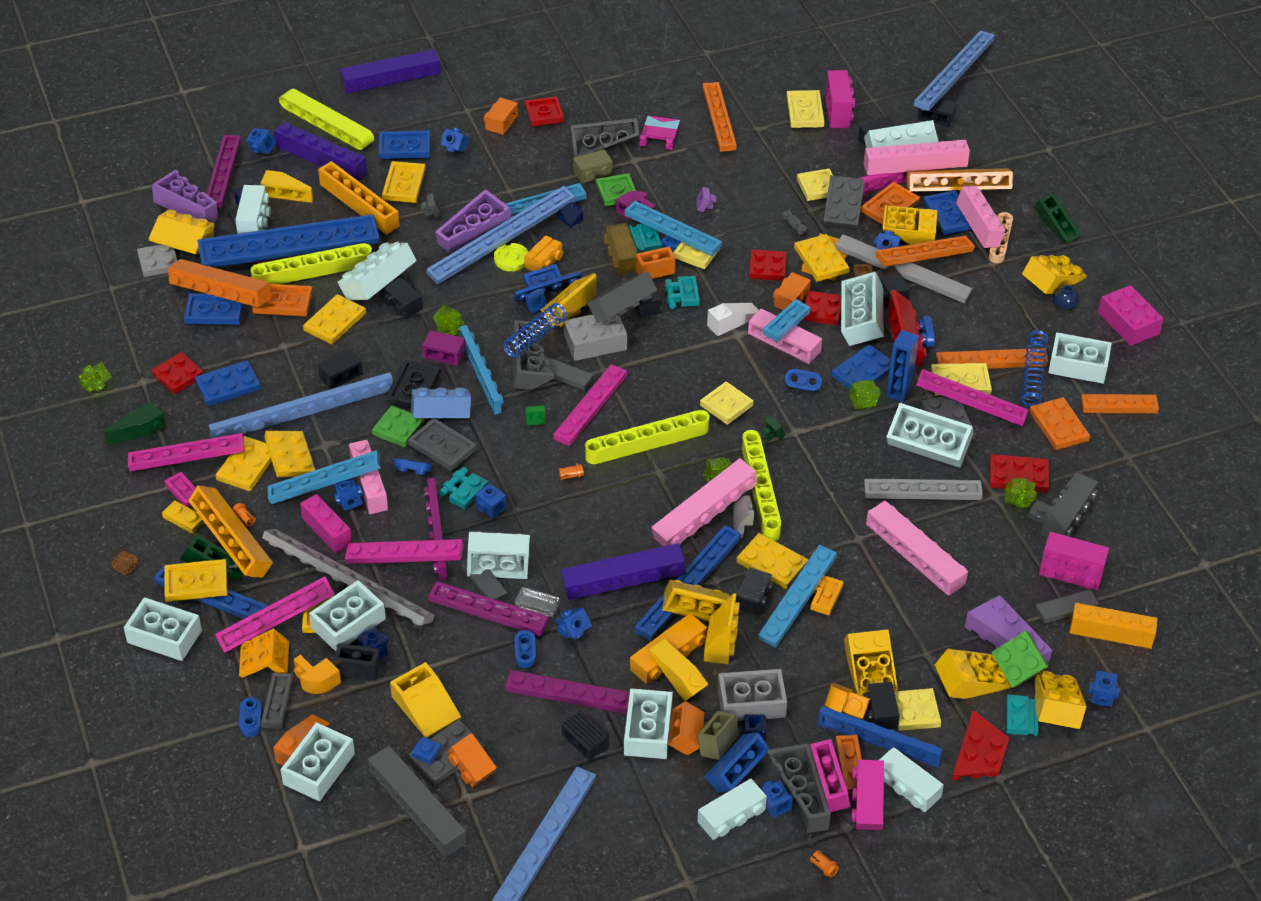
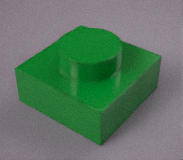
[526,406,545,425]

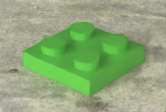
[596,173,636,206]
[372,405,424,448]
[991,630,1049,688]

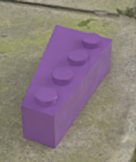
[152,169,218,223]
[435,189,511,253]
[965,595,1052,665]

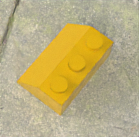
[149,210,214,254]
[541,273,597,327]
[662,580,730,621]

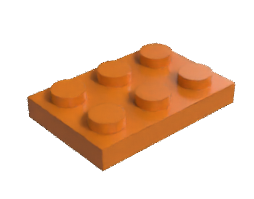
[860,182,921,225]
[252,284,313,316]
[1029,397,1090,450]

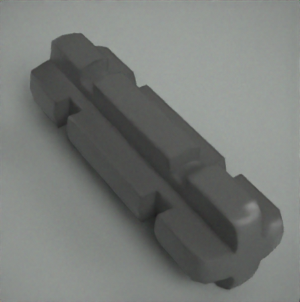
[783,209,808,236]

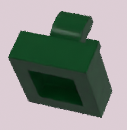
[761,415,785,441]

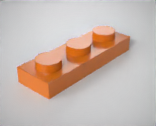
[835,735,862,794]

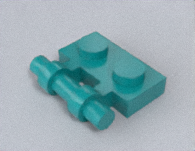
[664,276,700,309]
[439,467,488,510]

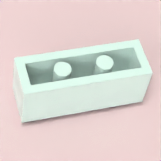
[880,747,944,812]
[698,779,767,840]

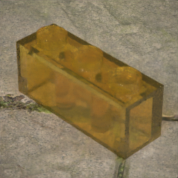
[603,223,638,274]

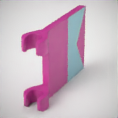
[639,116,680,150]

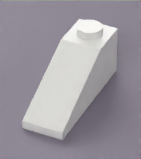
[707,303,759,336]

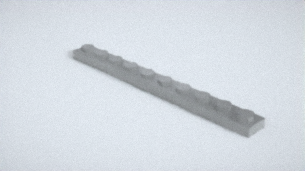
[262,529,435,626]

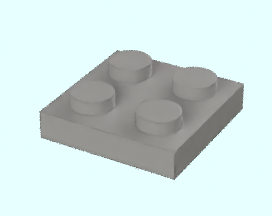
[137,244,177,277]

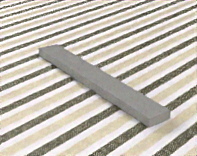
[835,234,972,303]

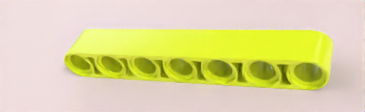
[279,89,374,150]
[251,243,372,284]
[585,410,710,464]
[742,430,781,541]

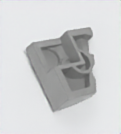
[732,495,754,538]

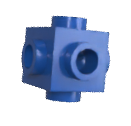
[441,127,470,153]
[246,128,277,154]
[874,230,901,250]
[334,478,364,511]
[475,483,507,519]
[555,608,592,640]
[1088,671,1120,707]

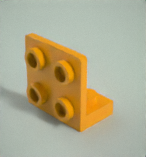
[239,629,289,678]

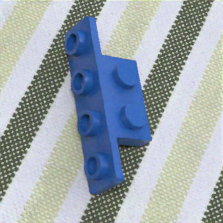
[513,264,582,301]

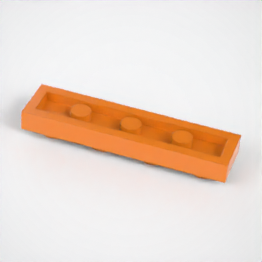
[1080,394,1159,413]

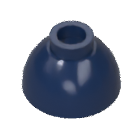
[1053,285,1079,309]

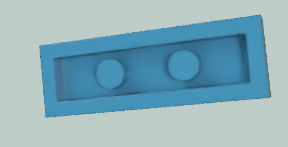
[763,299,810,342]

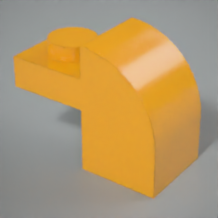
[294,655,341,694]
[825,683,870,719]

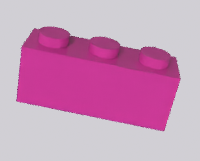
[300,494,352,553]
[810,739,850,812]
[852,760,884,830]

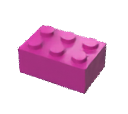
[825,70,855,128]
[1098,285,1164,346]
[1039,532,1109,591]

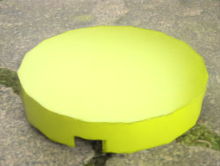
[494,243,528,271]

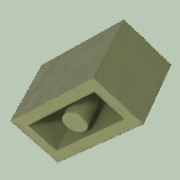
[573,149,613,183]
[698,711,739,760]

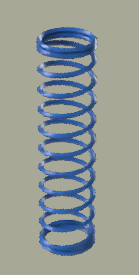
[503,303,567,357]
[1021,330,1048,406]

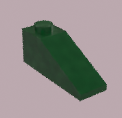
[1034,192,1081,244]
[103,401,166,445]
[180,534,243,580]

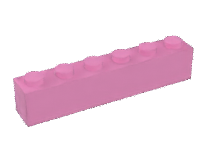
[864,140,970,175]
[652,458,757,546]
[866,501,968,596]

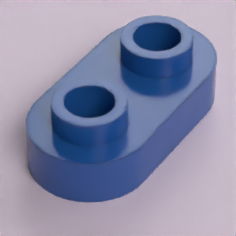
[919,316,935,347]
[785,369,822,391]
[393,458,431,475]
[514,630,536,668]
[239,697,262,737]

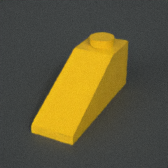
[260,170,313,203]
[648,639,708,702]

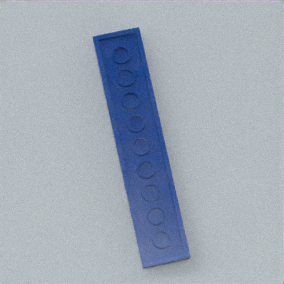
[197,214,380,268]

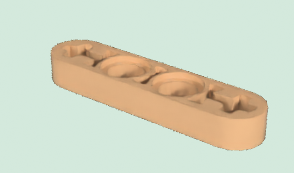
[989,212,1013,263]

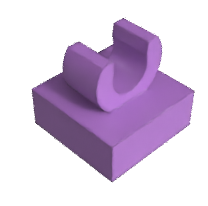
[696,187,717,212]

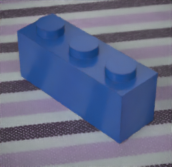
[705,732,770,793]

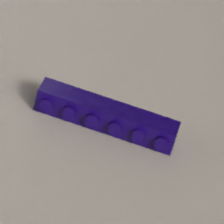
[340,49,441,94]
[274,122,367,181]
[561,543,686,600]

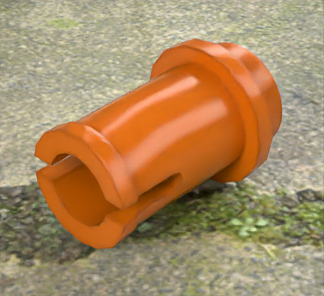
[559,463,584,481]
[232,503,256,527]
[810,850,839,877]

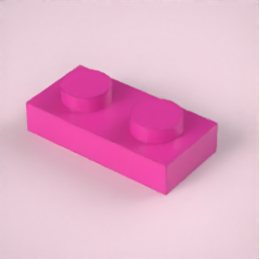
[164,472,196,507]

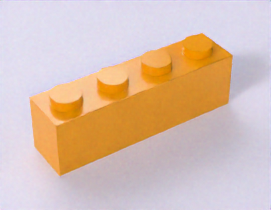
[1069,603,1157,649]
[630,613,707,684]

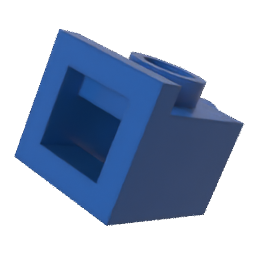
[761,780,793,818]

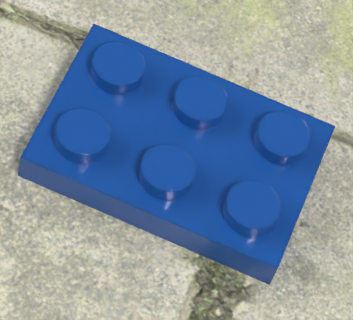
[379,130,430,159]
[923,190,972,235]
[184,293,243,325]
[831,344,891,395]
[195,360,261,406]

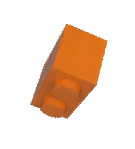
[484,97,518,135]
[636,246,675,279]
[773,272,811,310]
[668,701,705,755]
[447,733,497,787]

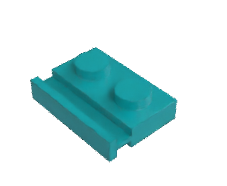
[629,224,662,254]
[1006,694,1038,736]

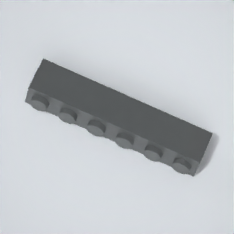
[368,746,467,857]

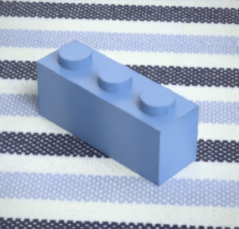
[411,388,471,418]

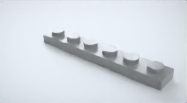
[864,479,983,500]

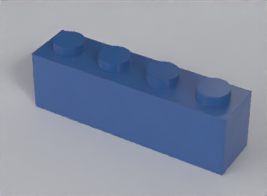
[886,330,919,403]

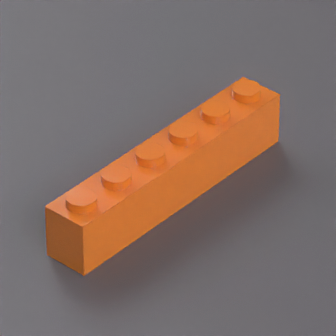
[168,259,271,307]

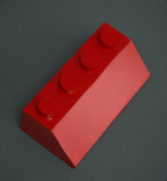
[888,290,926,366]

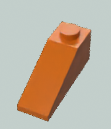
[273,714,330,766]

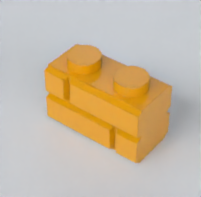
[524,236,563,271]

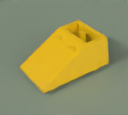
[883,205,937,245]
[1022,255,1087,294]
[704,593,740,664]
[844,630,898,695]
[934,649,1011,699]
[390,662,462,738]
[1035,671,1086,729]

